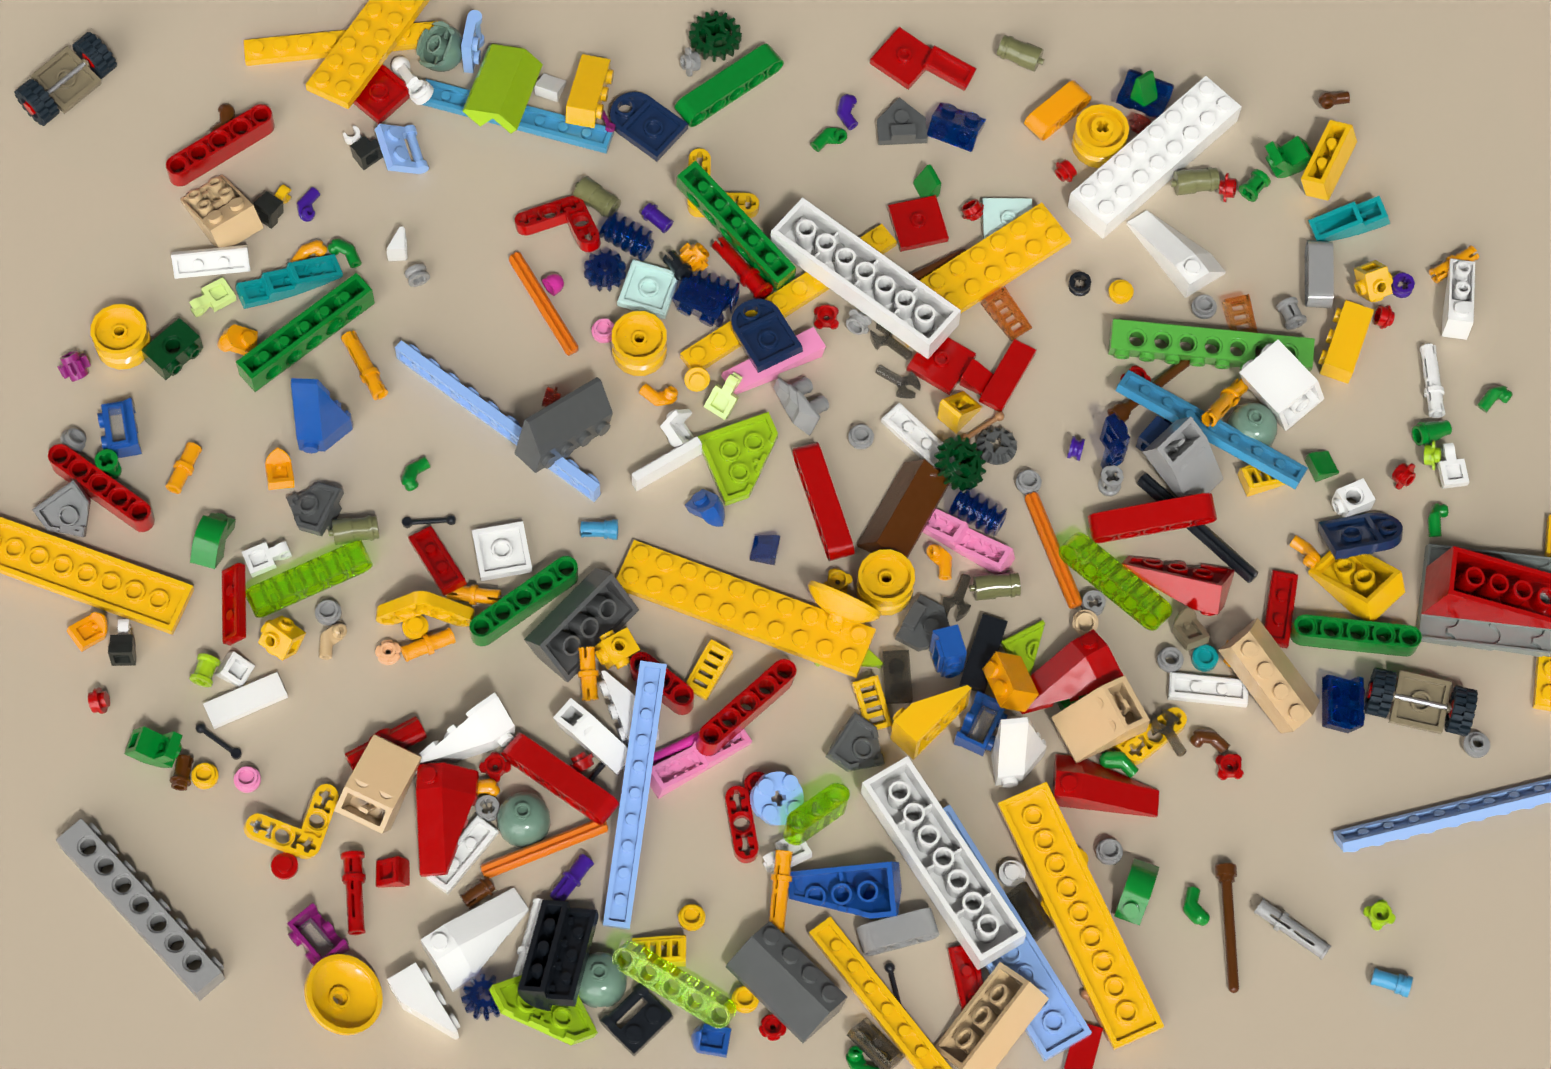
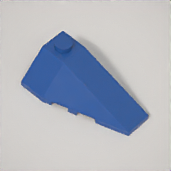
[291,378,353,454]
[788,861,902,919]

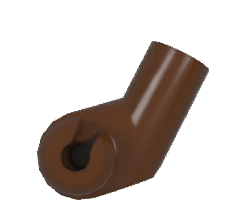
[1318,91,1350,109]
[210,104,235,132]
[1190,729,1231,755]

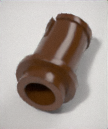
[169,755,194,791]
[459,877,496,909]

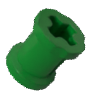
[1238,169,1271,202]
[95,449,122,479]

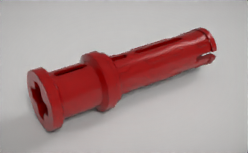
[712,237,773,299]
[340,851,366,935]

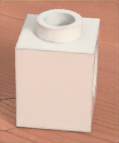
[1332,478,1376,518]

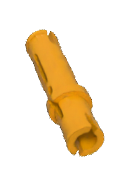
[341,330,388,400]
[1201,378,1248,427]
[769,850,793,933]

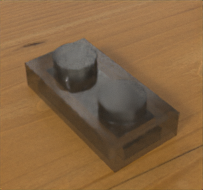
[882,650,913,704]
[1006,882,1055,942]
[847,1017,905,1069]

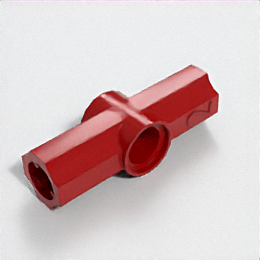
[345,716,427,771]

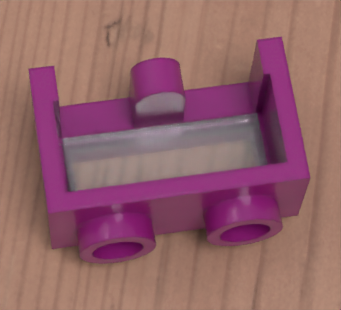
[287,903,350,966]

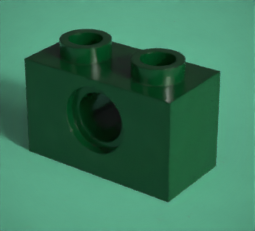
[141,318,203,380]

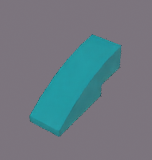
[1308,196,1390,242]

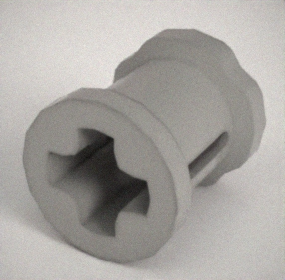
[1276,297,1307,330]
[1098,465,1124,496]

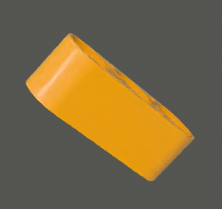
[1024,80,1092,141]

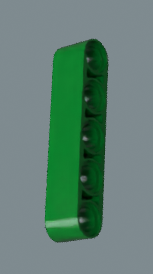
[675,43,784,127]
[470,556,578,646]
[1290,614,1422,657]

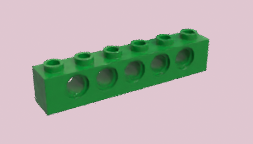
[676,160,796,292]
[236,273,375,392]

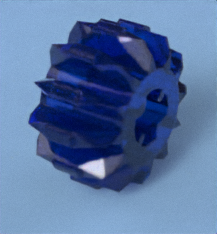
[584,249,626,292]
[461,973,502,1021]

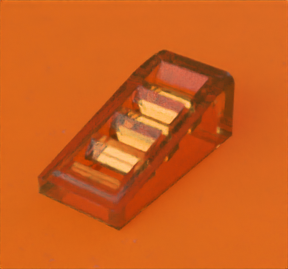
[981,286,1032,342]
[1222,294,1258,348]

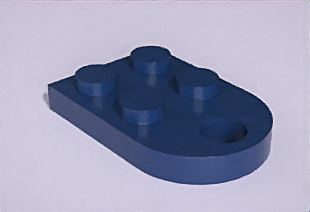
[610,92,688,162]
[731,299,803,373]
[1318,513,1403,559]

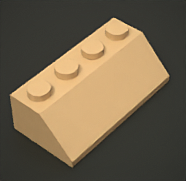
[1218,618,1320,733]
[935,962,1049,1069]

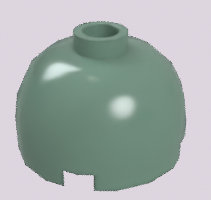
[416,21,463,72]
[1227,402,1277,447]
[497,792,551,848]
[578,952,627,1008]

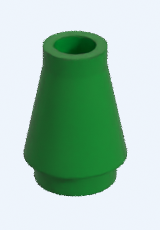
[1412,420,1452,447]

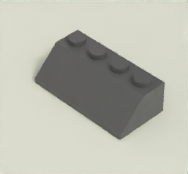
[514,377,613,473]
[524,568,639,682]
[726,921,847,1043]

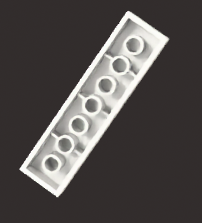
[1067,76,1242,239]
[771,197,961,359]
[861,756,1026,970]

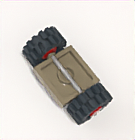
[14,32,117,126]
[1364,667,1478,736]

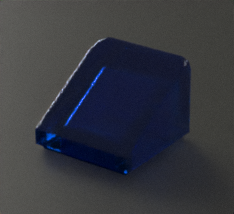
[750,535,781,565]

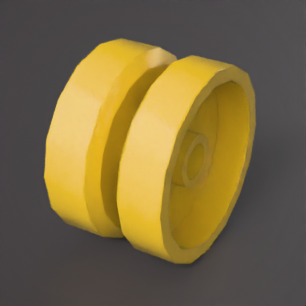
[1072,104,1129,168]
[90,304,151,370]
[612,311,667,376]
[856,549,915,616]

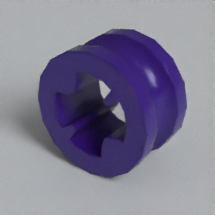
[1391,273,1415,298]
[1067,436,1085,461]

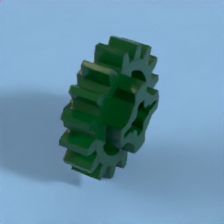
[689,11,742,62]
[934,435,986,492]

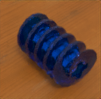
[599,211,655,261]
[684,269,740,314]
[949,488,1008,538]

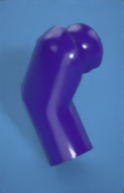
[837,94,858,130]
[297,187,320,222]

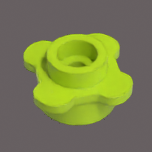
[1424,440,1441,470]
[1363,899,1396,931]

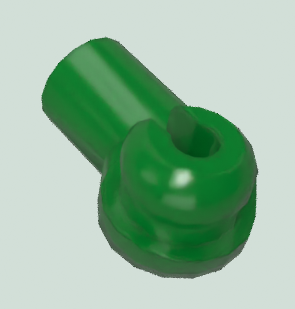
[811,128,848,152]
[328,238,362,268]
[1477,385,1513,413]
[401,456,431,491]
[1428,503,1449,537]
[1099,751,1139,778]
[1183,887,1210,926]
[846,1046,881,1069]

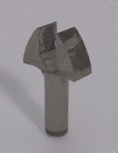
[870,323,912,360]
[875,365,921,399]
[942,574,971,622]
[1151,709,1187,757]

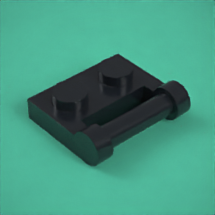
[599,982,673,1056]

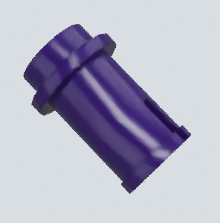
[641,203,674,233]

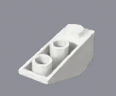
[1442,259,1475,340]
[598,670,659,746]
[553,698,628,775]
[387,962,460,1040]

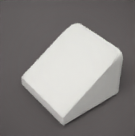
[534,73,567,102]
[386,226,408,261]
[215,651,255,688]

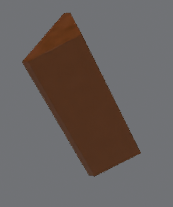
[857,459,950,558]

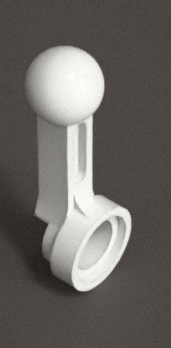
[391,56,434,105]

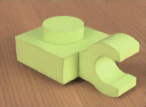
[189,277,237,317]
[704,372,743,420]

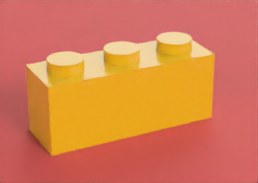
[566,54,614,128]
[1301,120,1357,201]
[1318,300,1374,384]

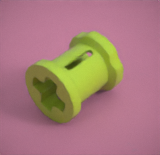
[189,653,221,687]

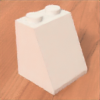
[1239,340,1324,431]

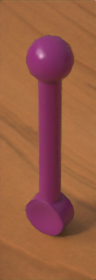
[602,110,615,132]

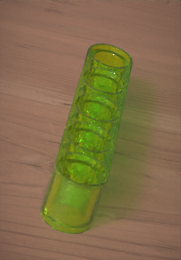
[1059,532,1172,631]
[246,540,373,618]
[612,941,737,1028]

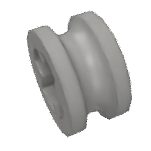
[404,264,430,287]
[1081,590,1106,616]
[475,795,500,822]

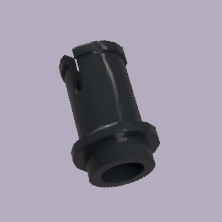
[663,250,693,282]

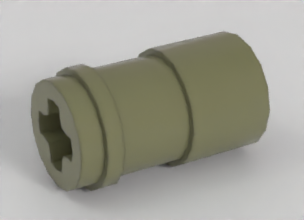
[997,35,1045,72]
[1171,167,1220,196]
[573,176,621,219]
[328,515,379,545]
[969,572,1021,601]

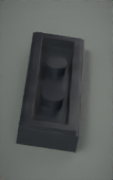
[959,614,1008,694]

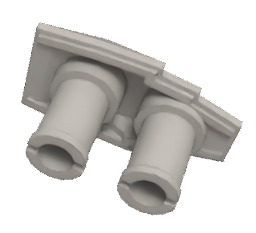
[773,377,829,436]

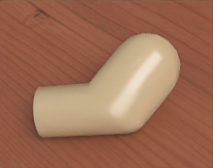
[319,623,347,660]

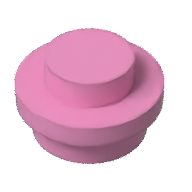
[591,318,615,343]
[234,766,261,793]

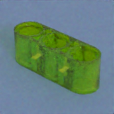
[783,783,850,845]

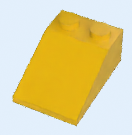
[1308,551,1405,622]
[890,685,972,760]

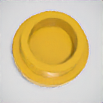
[1108,280,1134,304]
[684,366,710,392]
[402,615,429,640]
[191,763,219,789]
[678,904,705,931]
[732,986,759,1013]

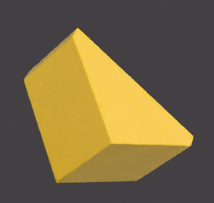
[937,391,982,434]

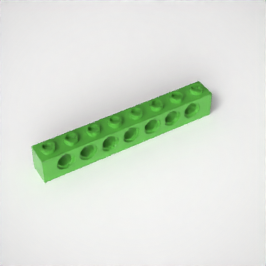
[1108,319,1315,372]

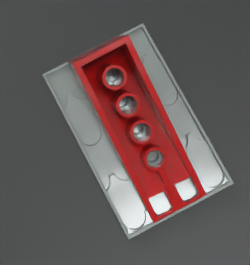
[1416,544,1551,657]

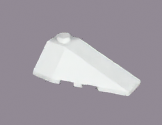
[1126,210,1226,298]
[415,693,516,775]
[991,717,1047,788]
[421,888,529,992]

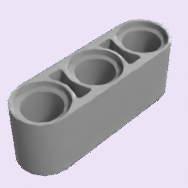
[1305,240,1334,308]
[856,908,939,956]

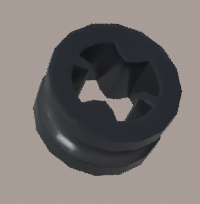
[1068,272,1091,297]

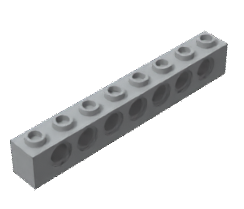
[56,819,225,1001]

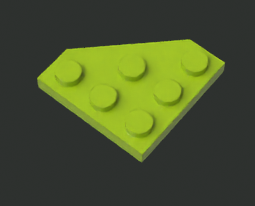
[697,412,778,506]
[489,975,598,1046]

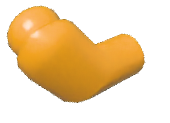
[290,240,327,262]
[639,383,678,406]
[1289,535,1321,568]
[926,544,952,580]
[478,779,500,797]

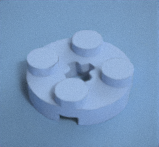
[750,771,804,826]

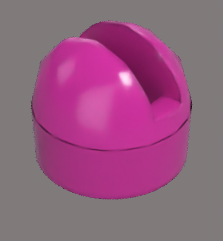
[542,274,564,296]

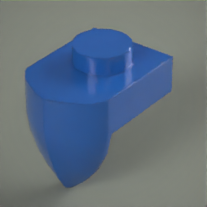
[685,489,725,527]
[691,1023,731,1058]

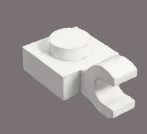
[1437,443,1469,489]
[242,541,292,578]
[763,831,812,873]

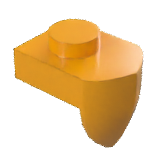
[217,324,258,355]
[265,447,294,490]
[67,612,108,652]

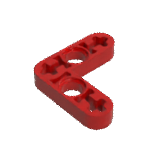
[514,196,601,252]

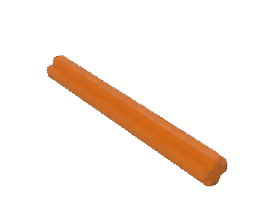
[509,252,578,356]
[1025,492,1082,609]
[480,821,608,879]

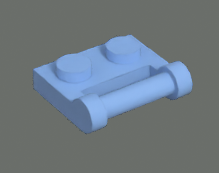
[461,10,485,73]
[375,124,429,174]

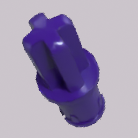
[550,854,594,901]

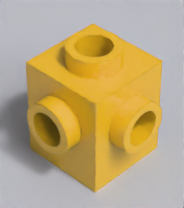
[1354,260,1393,302]
[258,615,306,661]
[595,627,640,670]

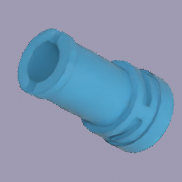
[581,519,618,540]
[1370,968,1413,998]

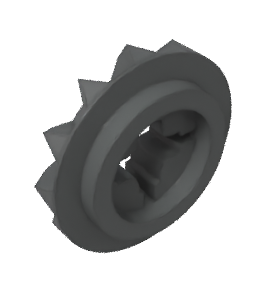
[976,426,1017,465]

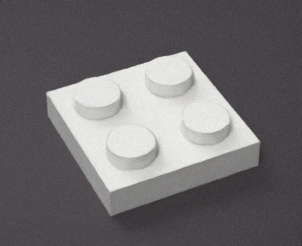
[472,521,533,581]

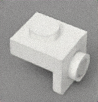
[660,409,694,448]

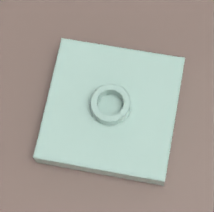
[982,198,1032,239]
[617,259,679,319]

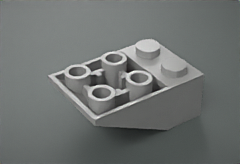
[1143,416,1223,498]

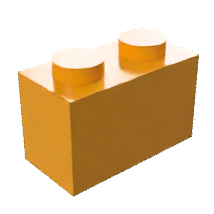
[982,651,1039,712]

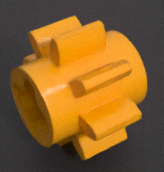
[679,243,710,273]

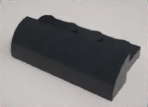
[518,900,599,1011]

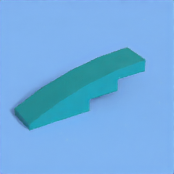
[235,254,343,309]

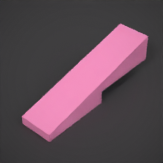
[721,327,826,395]
[923,509,1015,575]
[650,723,752,799]

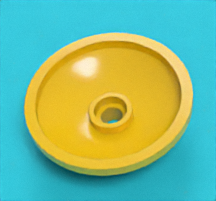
[808,580,881,624]
[304,954,383,1035]

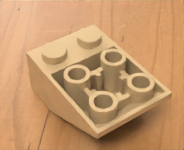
[180,175,264,248]
[1051,675,1150,763]
[334,734,422,834]

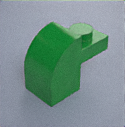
[1264,136,1313,178]
[190,513,236,569]
[124,726,183,768]
[1114,858,1159,926]

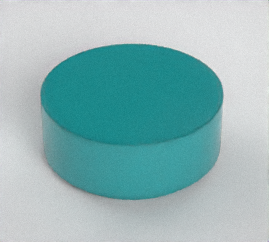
[1191,644,1219,672]

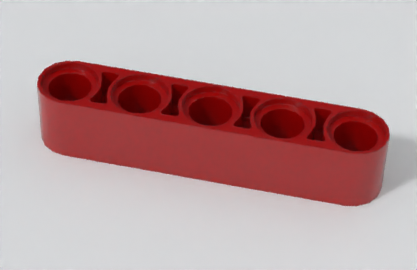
[166,104,275,186]
[792,442,855,561]
[48,444,155,532]
[1087,493,1217,543]
[696,659,797,756]
[501,733,619,826]

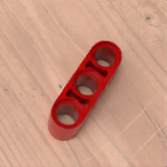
[630,652,694,715]

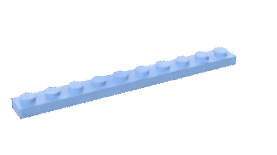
[395,340,601,502]
[603,661,667,930]
[1333,778,1551,852]

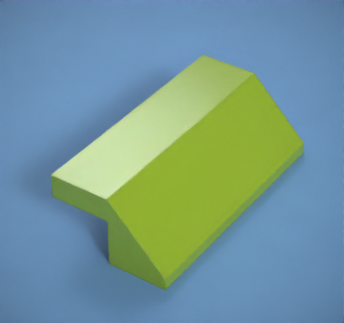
[462,44,543,134]

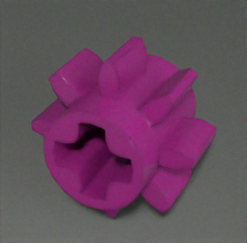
[57,350,91,382]

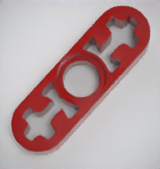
[725,786,759,863]

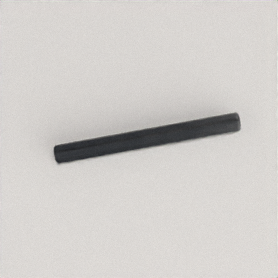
[1137,473,1258,583]

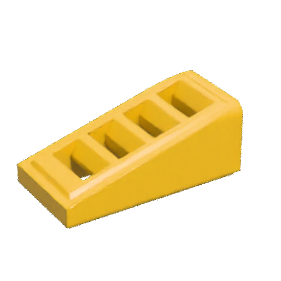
[1237,465,1286,497]
[686,640,733,701]
[851,675,892,730]
[631,935,686,967]

